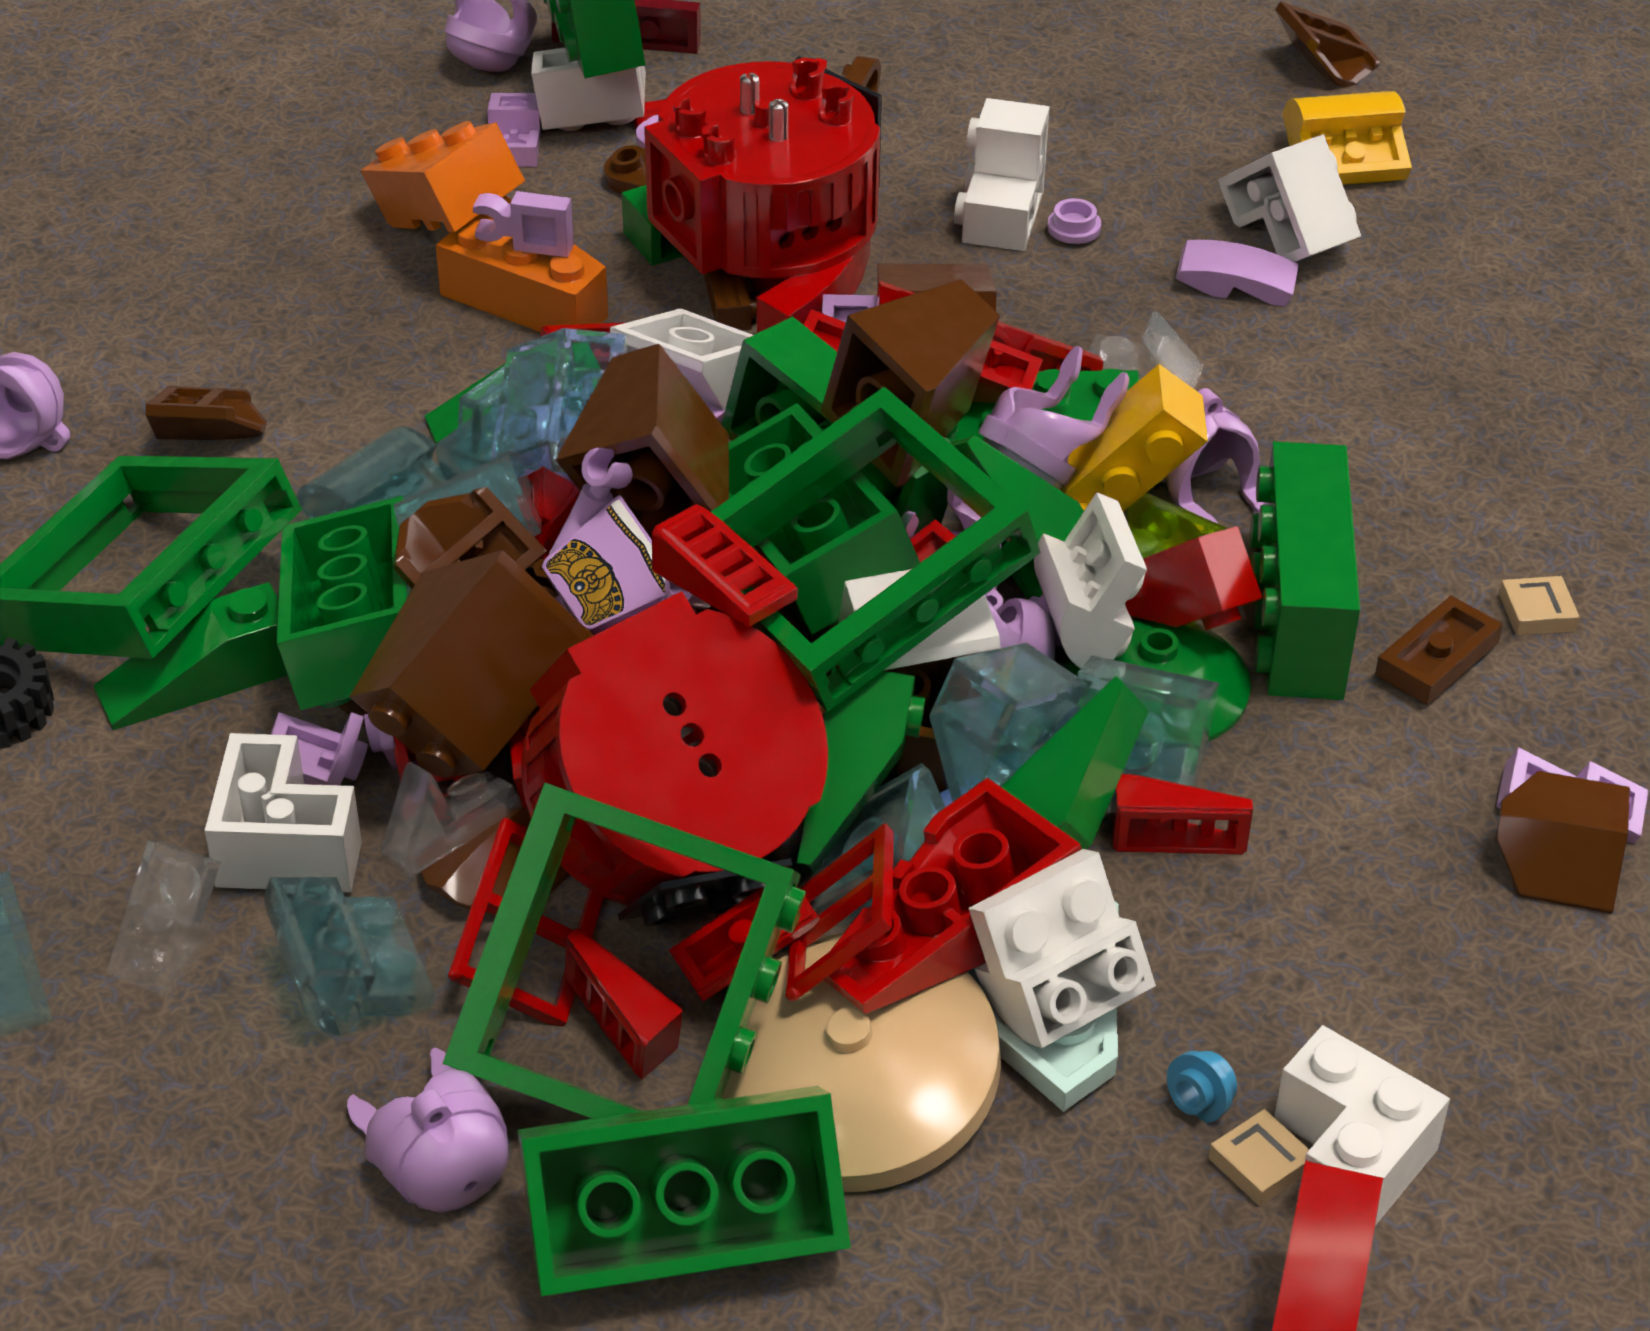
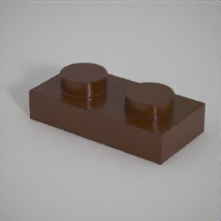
[1375,595,1503,705]

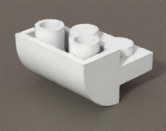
[1034,492,1147,678]
[968,849,1156,1048]

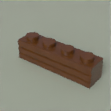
[704,268,757,331]

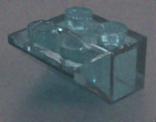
[490,328,628,473]
[929,643,1087,802]

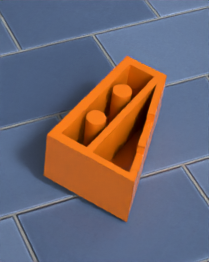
[360,121,525,232]
[436,195,609,332]

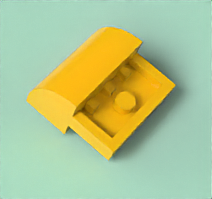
[1282,91,1412,185]

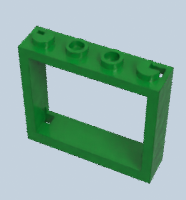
[711,386,1041,712]
[0,456,302,659]
[442,783,807,1119]

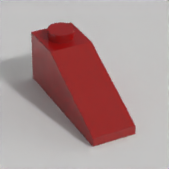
[1125,526,1262,631]

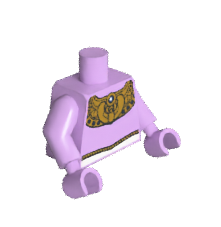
[542,448,711,635]

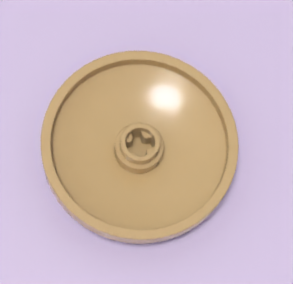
[722,933,1001,1193]

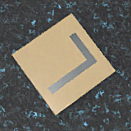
[1499,576,1580,635]
[1208,1109,1309,1206]

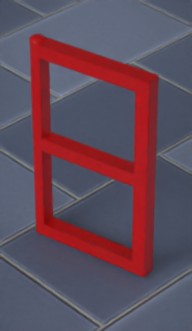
[448,818,604,1027]
[785,823,894,1001]

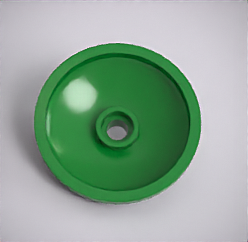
[1060,616,1251,750]

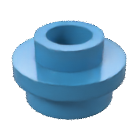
[1167,1051,1237,1123]

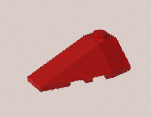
[824,777,1081,1014]

